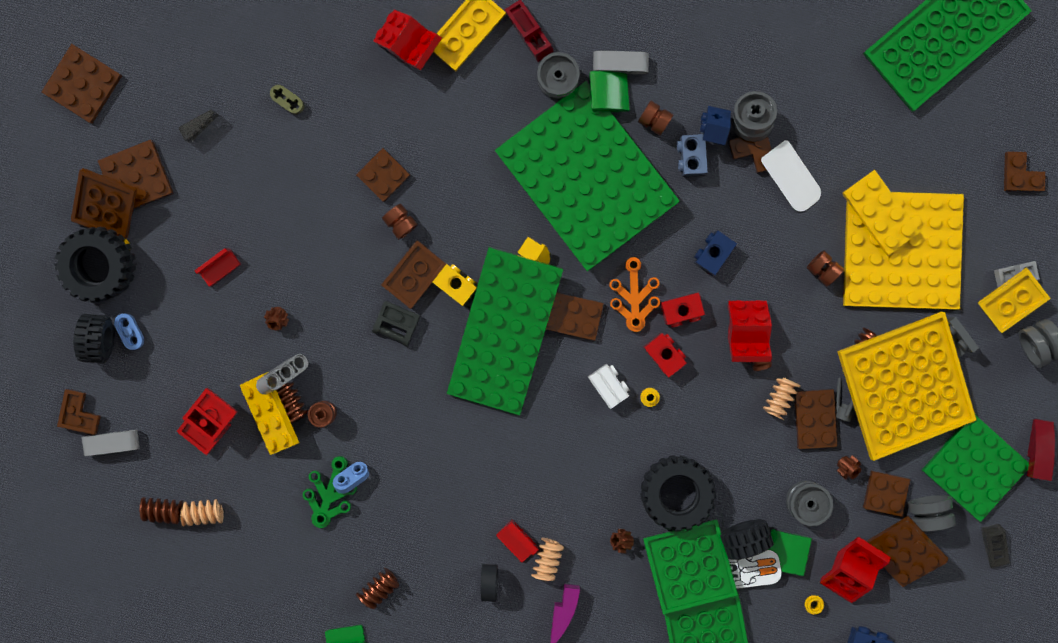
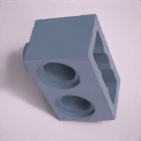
[677,134,708,176]

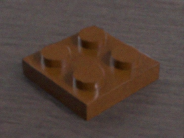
[356,148,411,202]
[863,470,910,517]

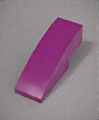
[550,584,580,643]

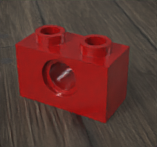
[660,293,705,328]
[643,333,687,378]

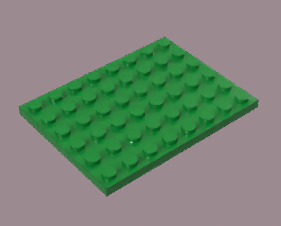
[495,81,680,272]

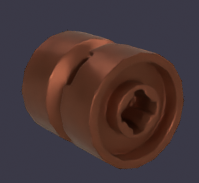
[638,101,674,136]
[382,203,418,240]
[806,250,844,287]
[308,400,337,427]

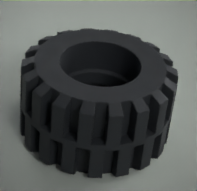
[73,314,114,363]
[720,519,774,560]

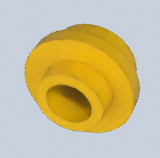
[640,388,660,407]
[804,595,824,615]

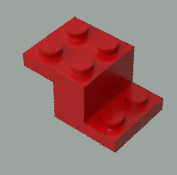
[373,10,442,70]
[728,300,772,362]
[176,388,238,455]
[820,537,891,603]

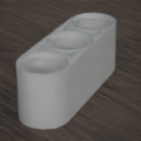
[593,51,649,74]
[256,354,308,395]
[82,430,140,456]

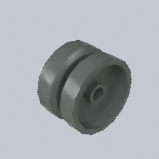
[537,52,580,99]
[732,91,777,142]
[1019,319,1058,368]
[786,480,833,526]
[908,495,956,531]

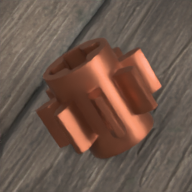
[264,307,289,330]
[837,455,861,480]
[610,529,634,553]

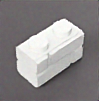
[588,364,629,409]

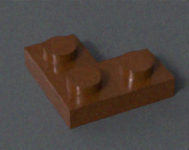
[728,137,772,173]
[1004,152,1045,192]
[57,389,101,435]

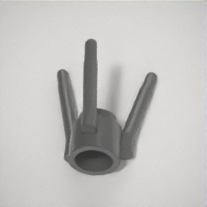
[835,378,856,422]

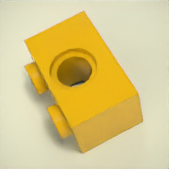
[433,264,477,306]

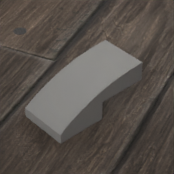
[994,261,1040,287]

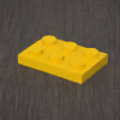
[978,268,1051,333]

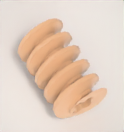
[763,378,801,420]
[181,499,224,527]
[531,538,564,581]

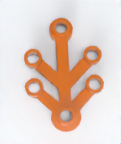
[609,257,660,332]

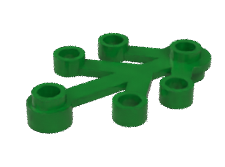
[303,456,357,528]

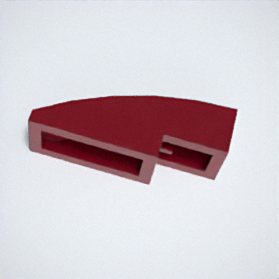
[505,0,554,62]
[1027,419,1055,481]

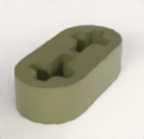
[270,85,304,114]

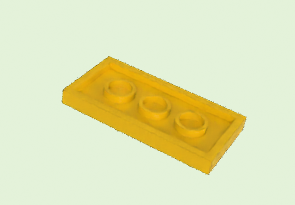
[433,0,506,72]
[842,170,920,255]
[240,372,299,455]

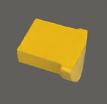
[517,237,550,264]

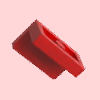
[195,248,241,287]
[496,519,539,562]

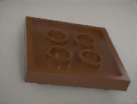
[41,44,122,124]
[97,139,174,210]
[71,168,137,239]
[867,516,948,587]

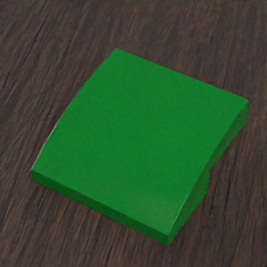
[589,71,629,112]
[768,529,812,576]

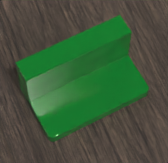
[325,625,365,643]

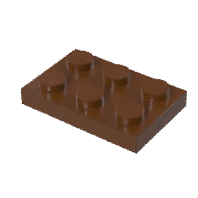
[381,241,446,309]
[546,293,604,340]
[794,389,837,449]

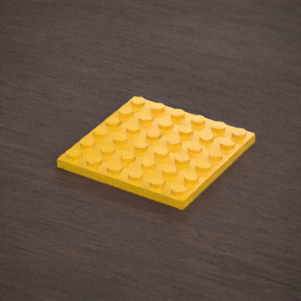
[843,192,964,309]
[837,312,976,461]

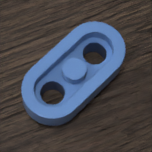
[114,314,144,350]
[333,462,369,494]

